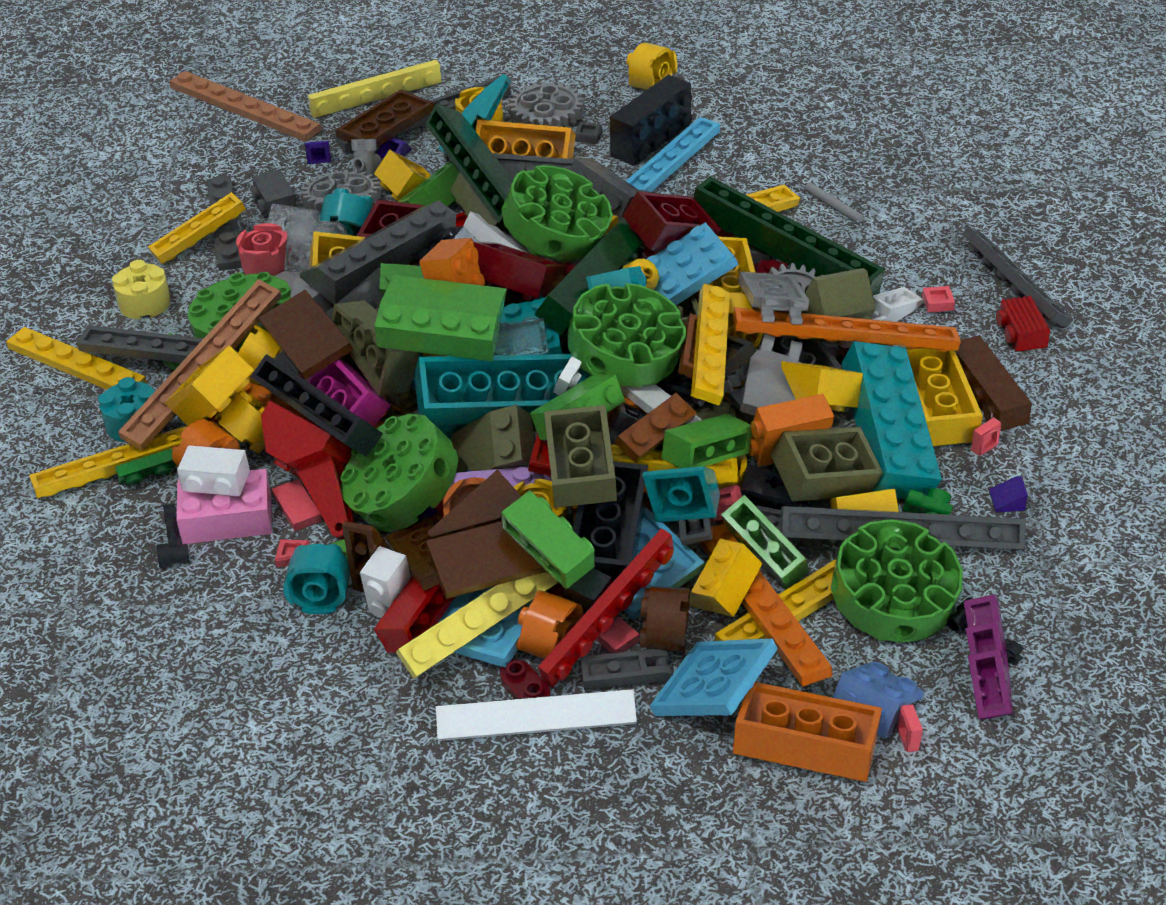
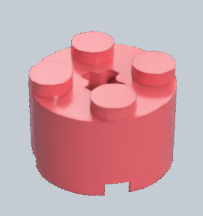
[236,223,293,276]

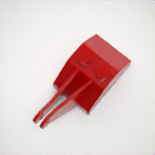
[261,401,354,540]

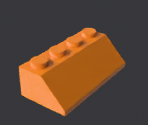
[733,682,882,782]

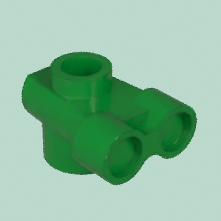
[902,488,953,515]

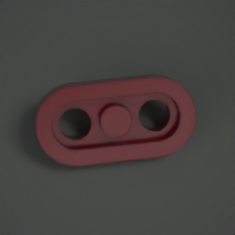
[500,660,551,699]

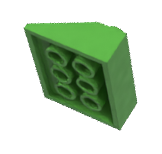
[375,275,507,361]

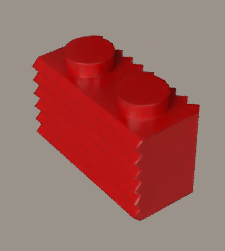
[996,295,1050,352]

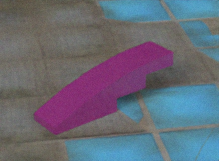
[964,594,1013,720]

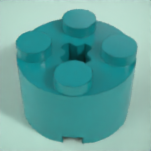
[319,188,373,236]
[98,377,155,442]
[283,544,350,614]

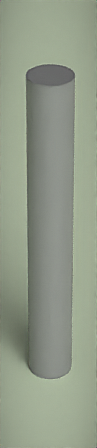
[805,182,864,224]

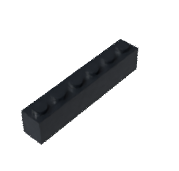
[250,354,383,458]

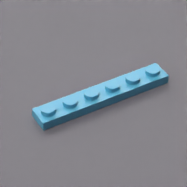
[626,117,720,192]

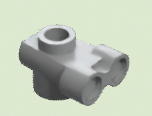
[351,139,381,176]

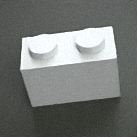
[177,445,250,496]
[360,546,411,618]

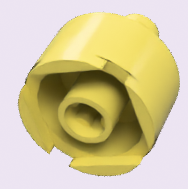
[112,260,170,319]

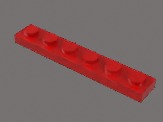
[538,528,674,688]

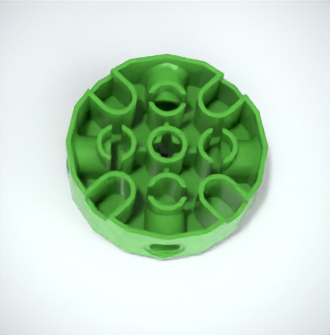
[501,165,613,263]
[188,272,292,350]
[568,283,686,387]
[340,413,459,532]
[831,519,963,643]

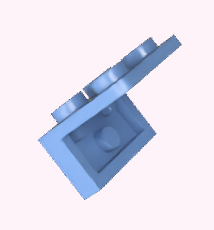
[833,662,924,739]

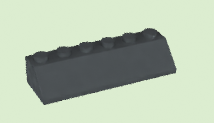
[300,200,456,304]

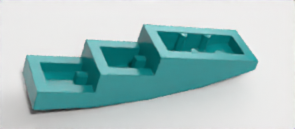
[438,74,511,155]

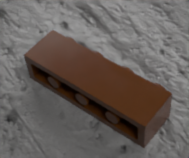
[955,335,1032,431]

